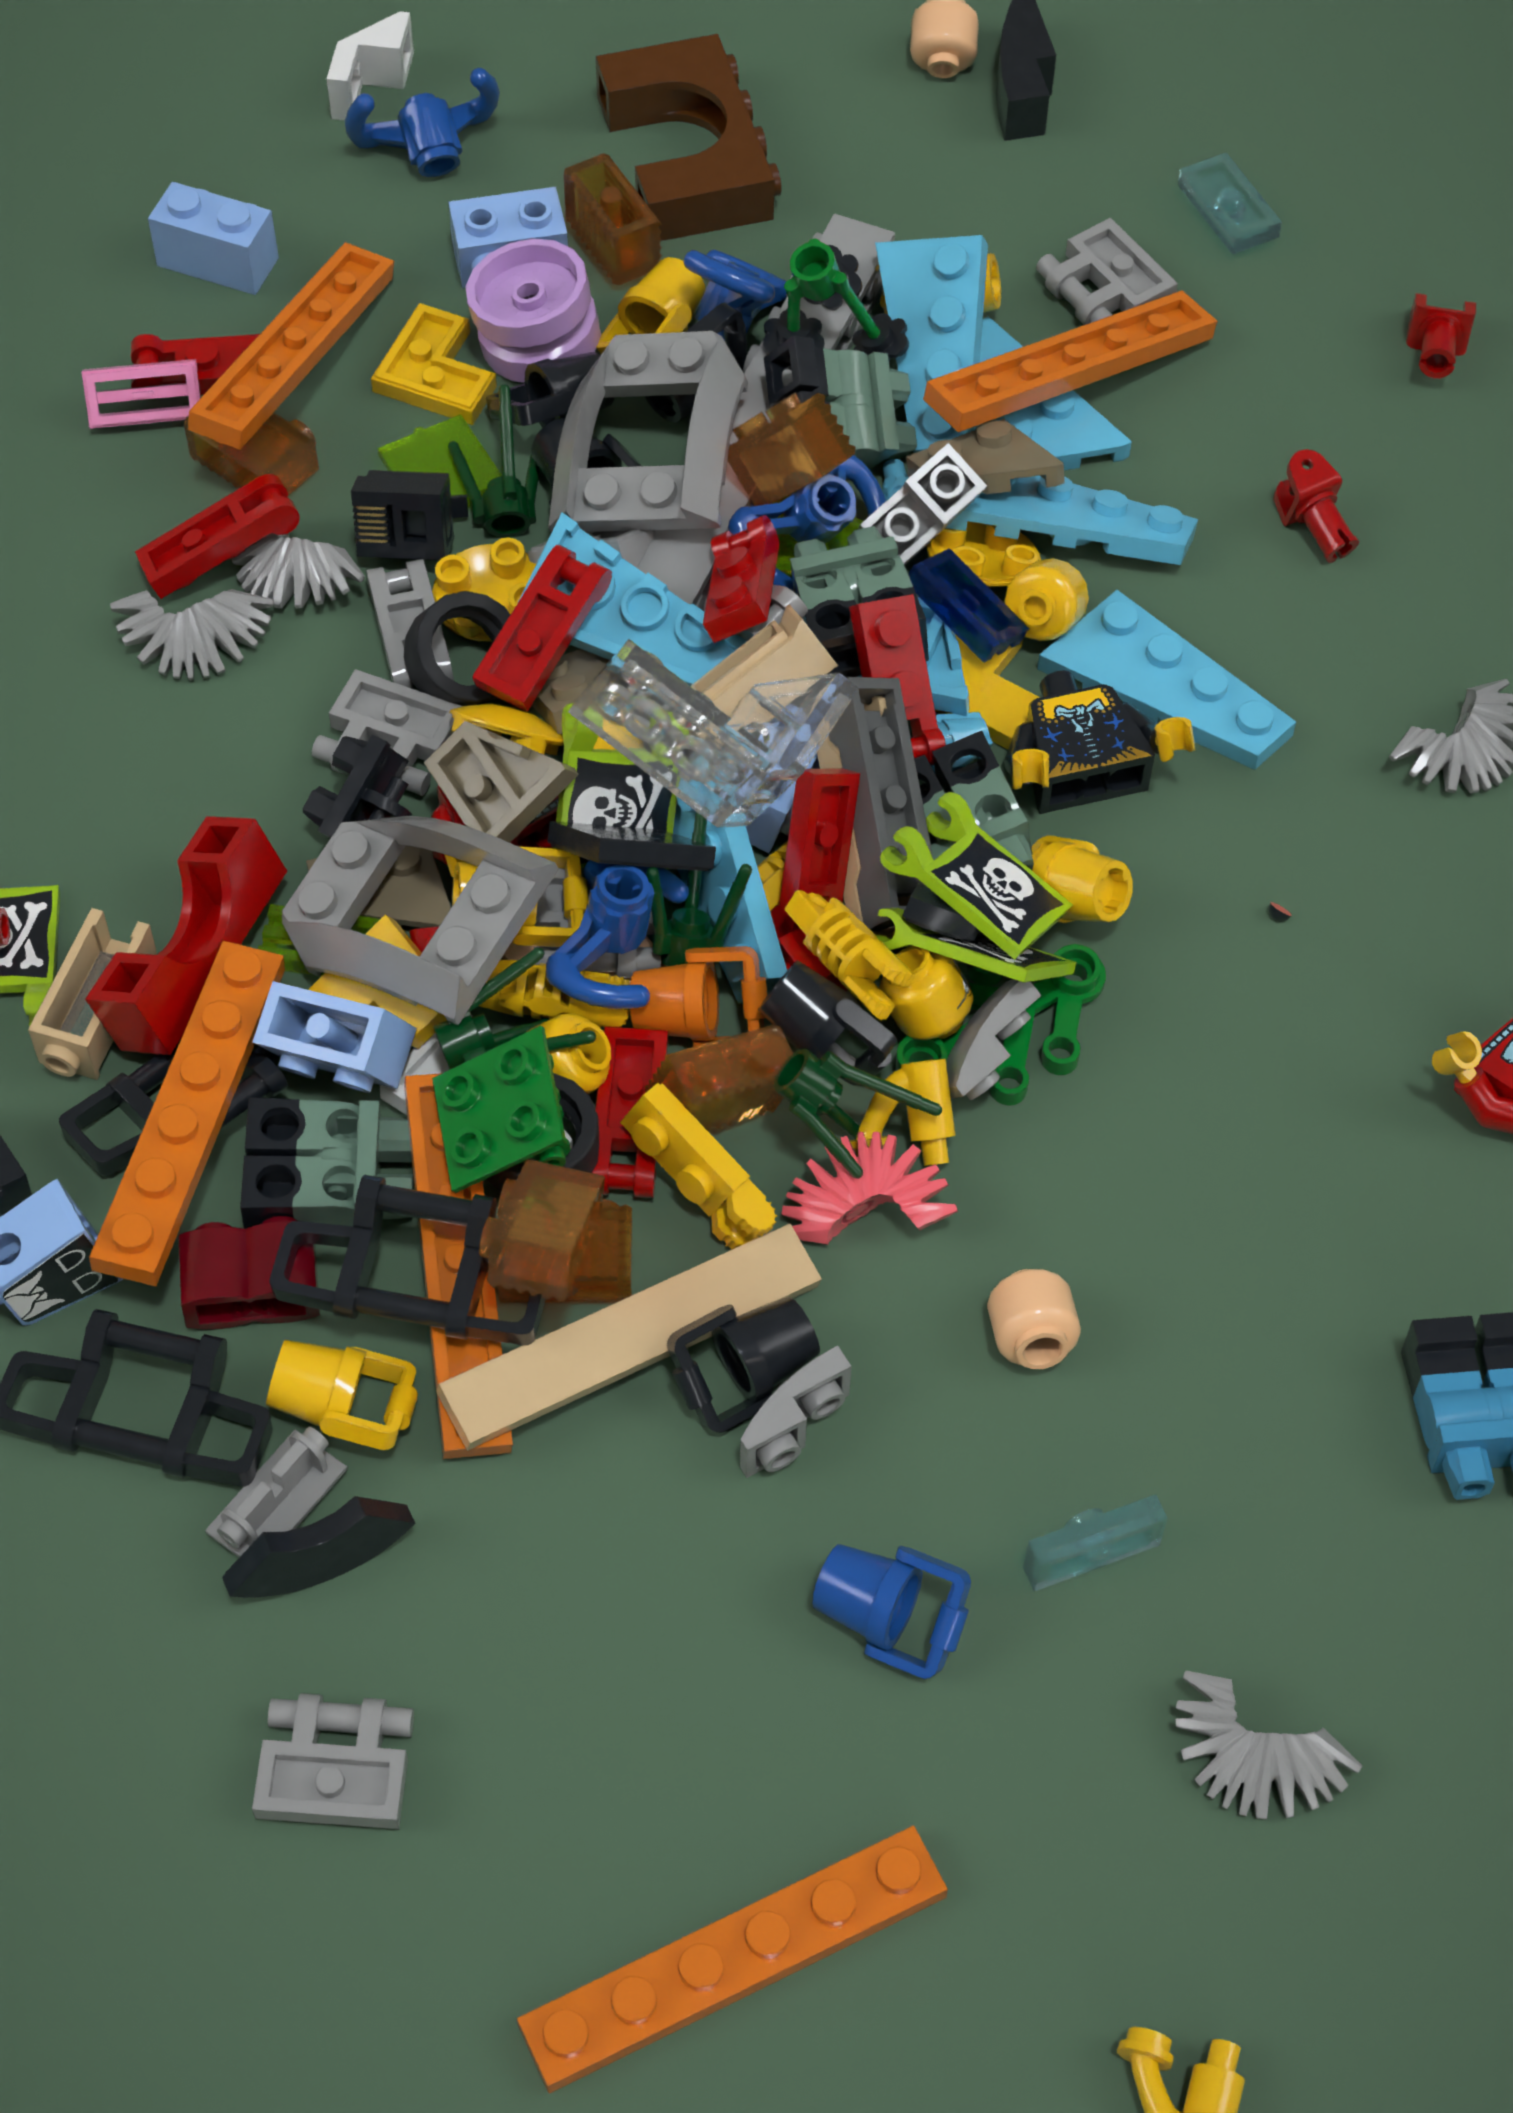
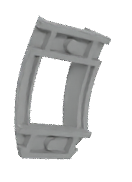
[548,331,748,533]
[282,816,559,1025]

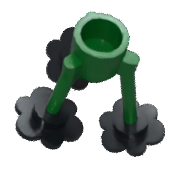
[763,238,909,362]

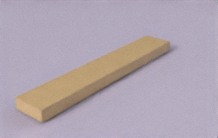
[436,1223,822,1451]

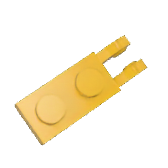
[620,1083,777,1250]

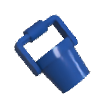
[812,1544,971,1679]

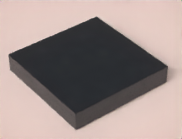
[547,821,716,871]

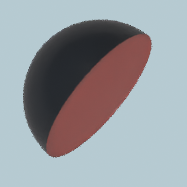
[1269,902,1292,921]

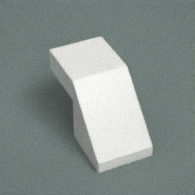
[326,11,414,120]

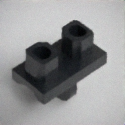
[302,734,413,840]

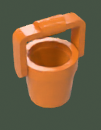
[630,946,767,1052]

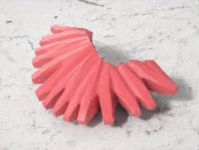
[781,1132,958,1245]

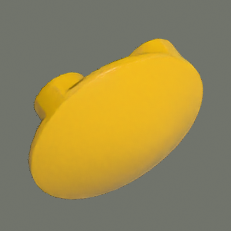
[926,521,1041,586]
[432,537,536,642]
[449,704,564,755]

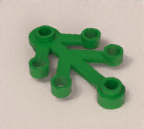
[895,944,1106,1106]

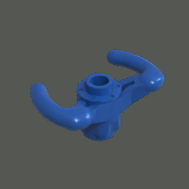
[344,67,500,177]
[684,249,786,341]
[728,447,887,592]
[546,860,689,1009]

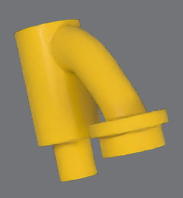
[850,1059,956,1166]
[1117,2027,1245,2113]

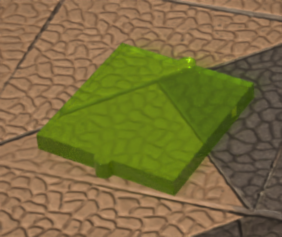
[377,414,502,508]

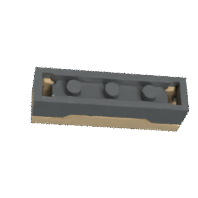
[808,677,933,938]

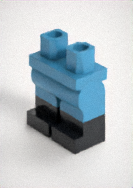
[1401,1312,1513,1500]

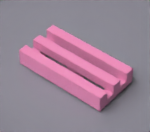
[82,359,201,429]

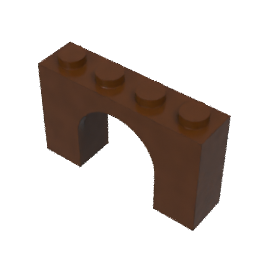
[595,34,782,244]

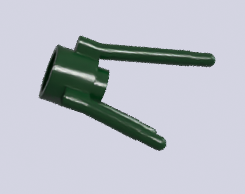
[448,384,540,537]
[646,809,752,966]
[433,948,596,1069]
[773,1048,942,1179]

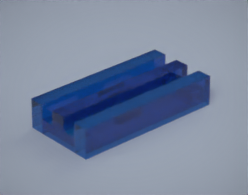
[908,548,1029,663]

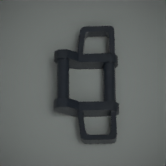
[59,1040,288,1175]
[269,1174,549,1345]
[0,1309,272,1486]

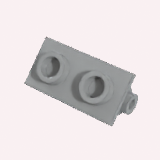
[205,1427,348,1557]

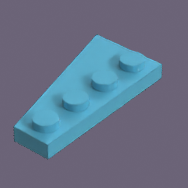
[875,235,988,453]
[946,476,1198,565]
[517,512,747,687]
[1037,590,1296,770]
[673,750,787,1004]

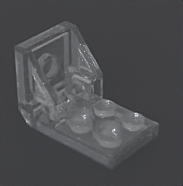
[568,639,859,828]

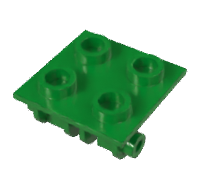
[432,1025,570,1193]

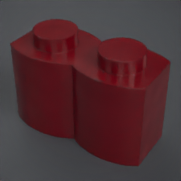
[179,1216,320,1329]

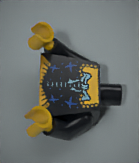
[1004,670,1196,814]

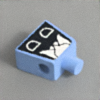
[0,1179,123,1325]

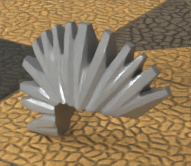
[232,533,365,609]
[110,589,274,680]
[1389,679,1513,794]
[1176,1670,1363,1819]

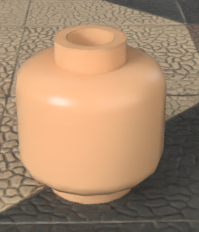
[910,0,979,78]
[987,1269,1081,1369]

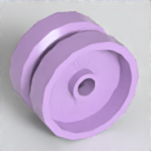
[466,238,601,383]

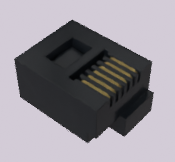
[351,470,469,560]

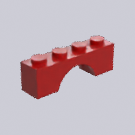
[85,816,287,1055]

